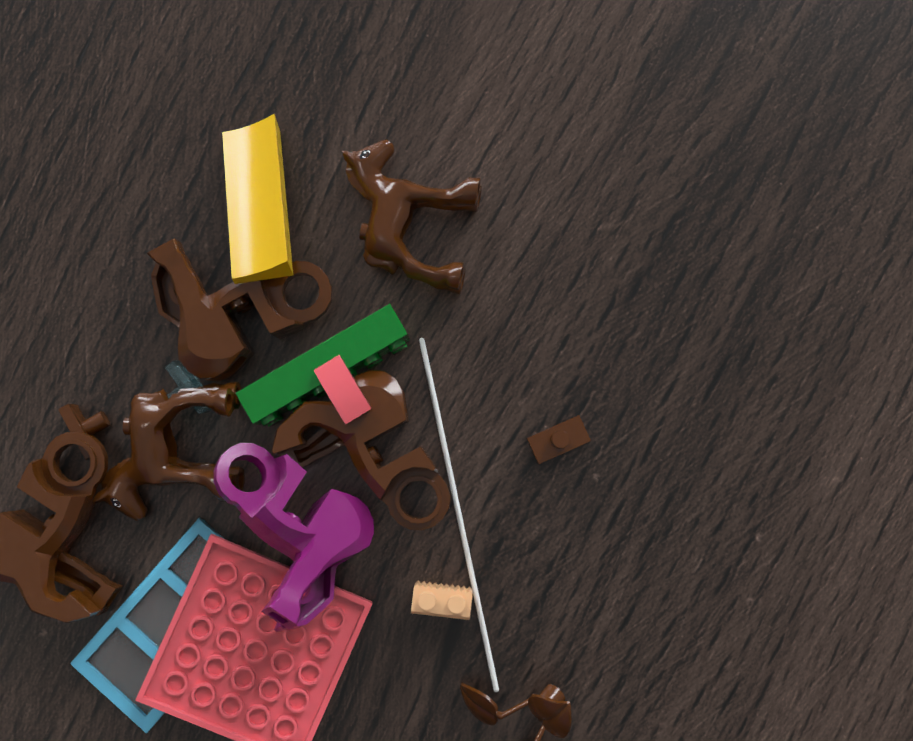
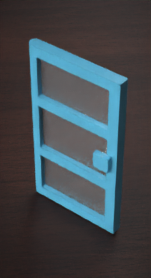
[71,517,224,733]

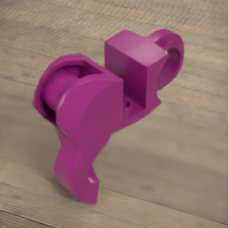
[214,443,374,632]

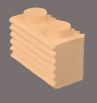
[411,580,473,620]

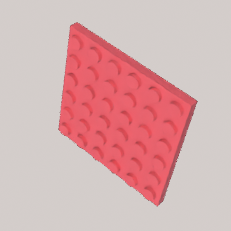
[135,533,373,741]

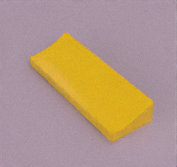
[222,114,293,284]

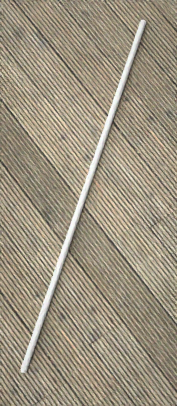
[419,338,499,692]

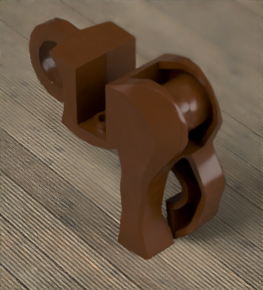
[147,238,333,381]
[272,370,450,531]
[0,432,123,623]

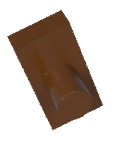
[58,404,110,460]
[526,415,591,464]

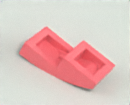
[314,355,371,425]

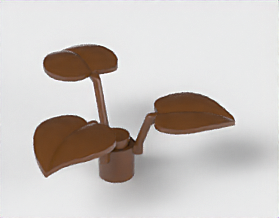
[460,682,572,741]

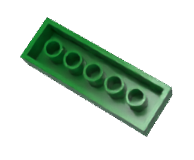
[235,304,410,427]

